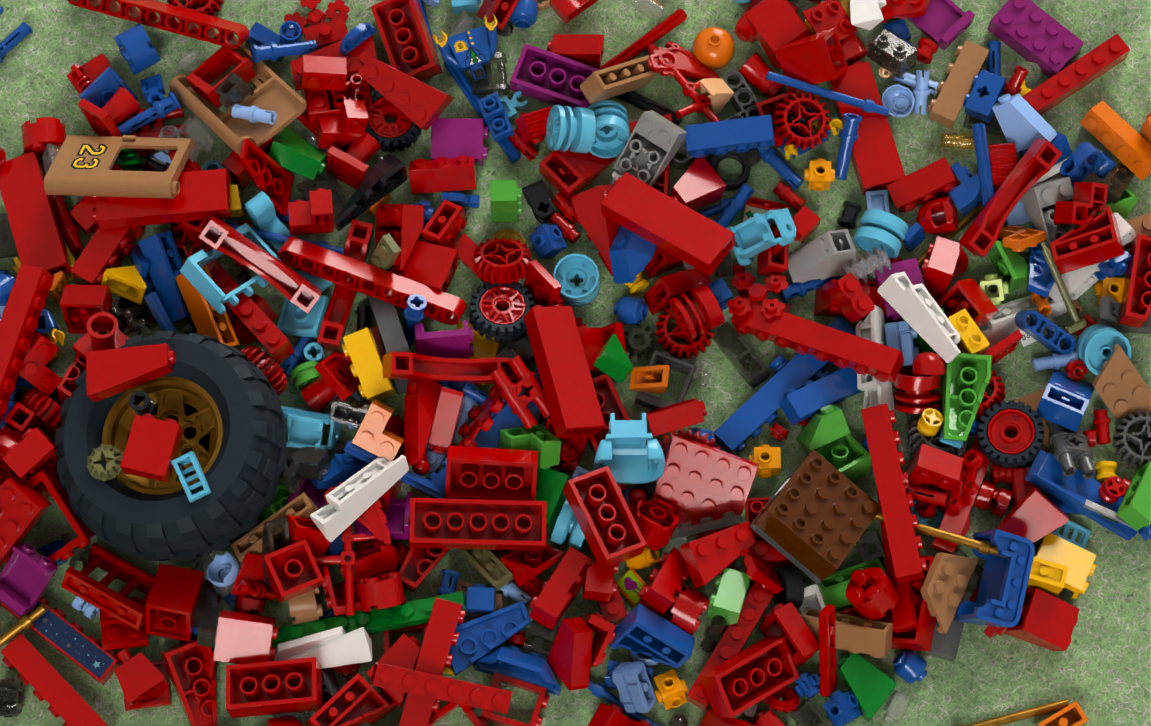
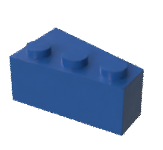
[610,603,695,668]

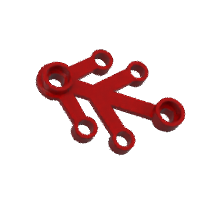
[457,384,504,447]
[916,450,984,519]

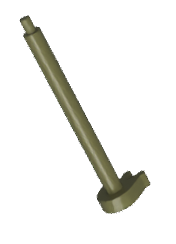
[1040,242,1087,334]

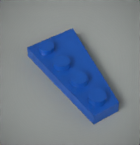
[1027,223,1059,298]
[450,601,531,677]

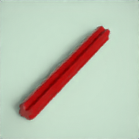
[600,9,687,70]

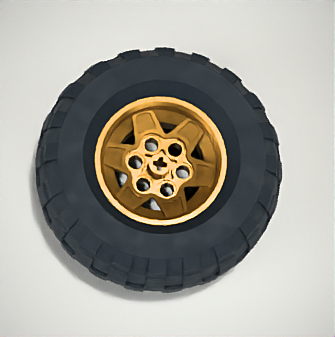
[55,331,288,561]

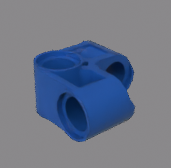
[1060,142,1117,183]

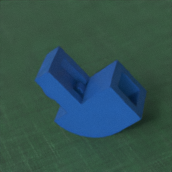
[948,162,982,216]

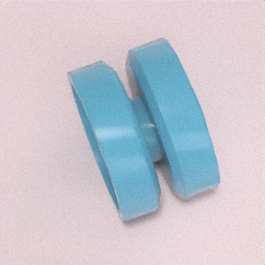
[853,209,909,259]
[1076,323,1131,375]
[551,499,586,552]

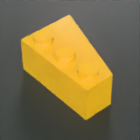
[342,327,397,402]

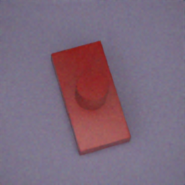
[302,18,348,49]

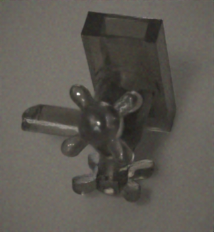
[109,296,158,336]

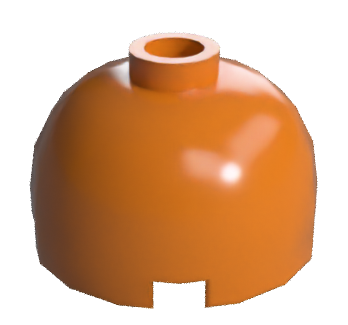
[692,26,735,70]

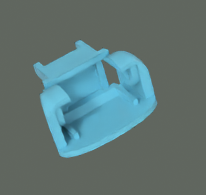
[727,208,797,266]
[281,405,344,452]
[593,413,666,484]

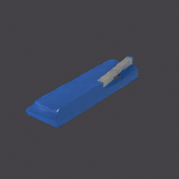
[1024,450,1141,540]

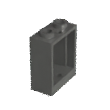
[635,351,696,410]

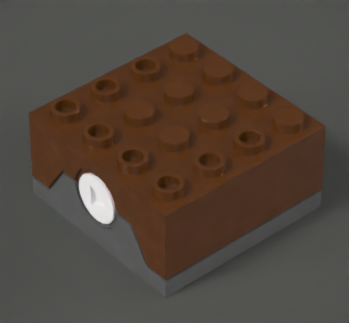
[750,449,881,584]

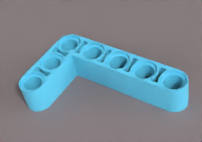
[245,191,333,292]

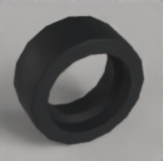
[710,150,751,191]
[774,566,804,608]

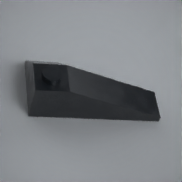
[335,154,407,231]

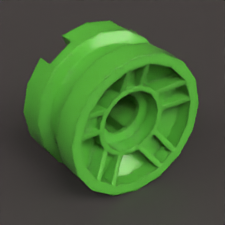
[290,361,321,391]

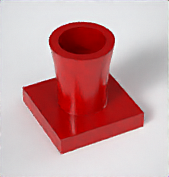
[78,87,140,137]
[326,132,381,190]
[72,312,129,360]
[301,351,361,412]

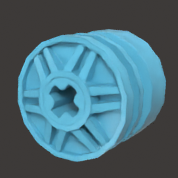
[588,100,630,158]
[546,105,596,153]
[553,253,600,307]

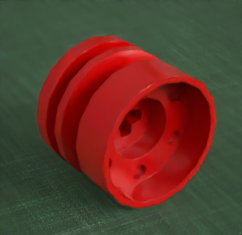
[669,282,725,340]
[894,366,941,414]

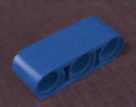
[1015,310,1076,354]

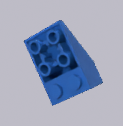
[1036,370,1095,432]

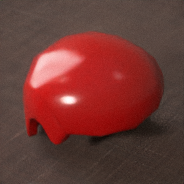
[912,351,946,375]

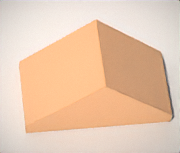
[700,78,734,116]

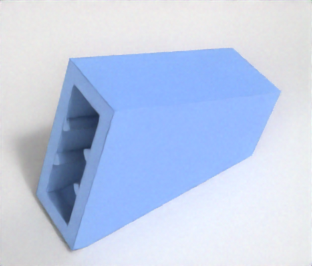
[992,94,1057,152]

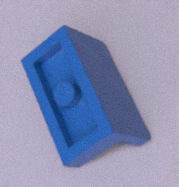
[246,22,284,62]

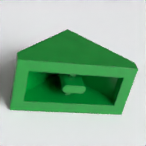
[114,149,145,171]
[593,334,633,383]

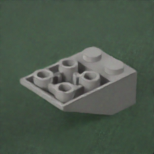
[613,110,688,186]
[1022,176,1081,251]
[788,229,857,283]

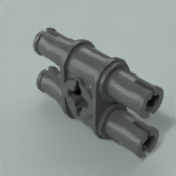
[1046,420,1096,479]

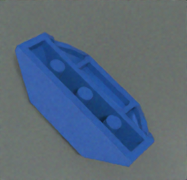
[609,225,657,284]
[473,645,561,696]

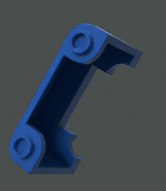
[954,529,1035,628]

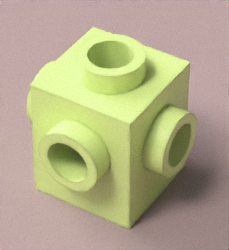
[978,273,1009,305]

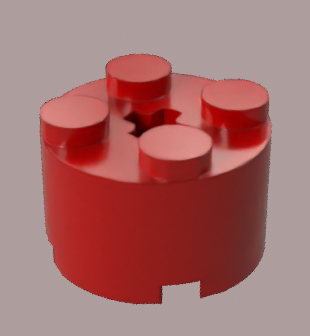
[21,117,66,161]
[632,498,679,551]
[845,567,899,620]
[356,572,406,612]
[665,584,710,635]

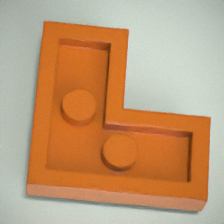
[998,224,1046,252]

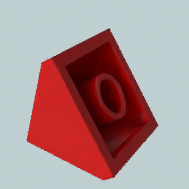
[501,544,565,587]

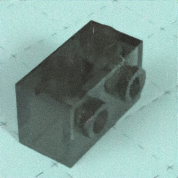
[867,29,918,78]

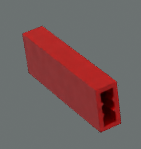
[827,61,905,195]
[0,151,72,275]
[92,168,231,229]
[600,172,735,276]
[523,304,605,438]

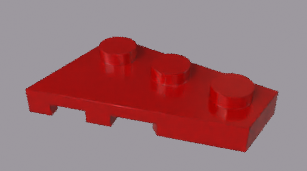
[880,0,931,23]

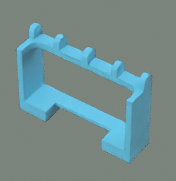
[180,223,281,314]

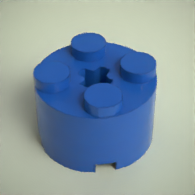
[113,24,161,75]

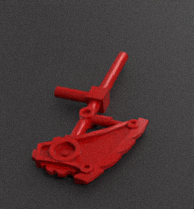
[647,41,720,122]
[314,482,391,616]

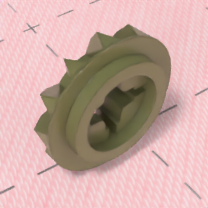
[86,444,123,481]

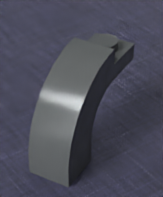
[1098,296,1151,334]

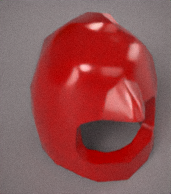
[916,196,958,235]

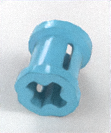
[304,342,325,363]

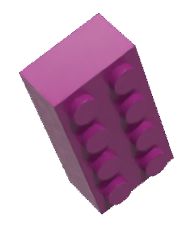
[987,0,1084,78]
[510,43,600,111]

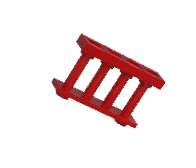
[61,543,155,630]

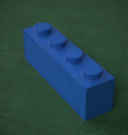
[685,114,776,158]
[138,231,191,323]
[779,367,862,426]

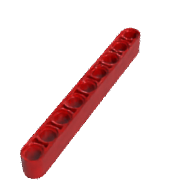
[68,0,249,49]
[277,237,466,326]

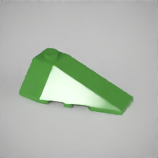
[942,353,992,441]

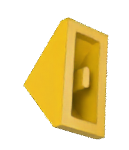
[101,265,147,305]

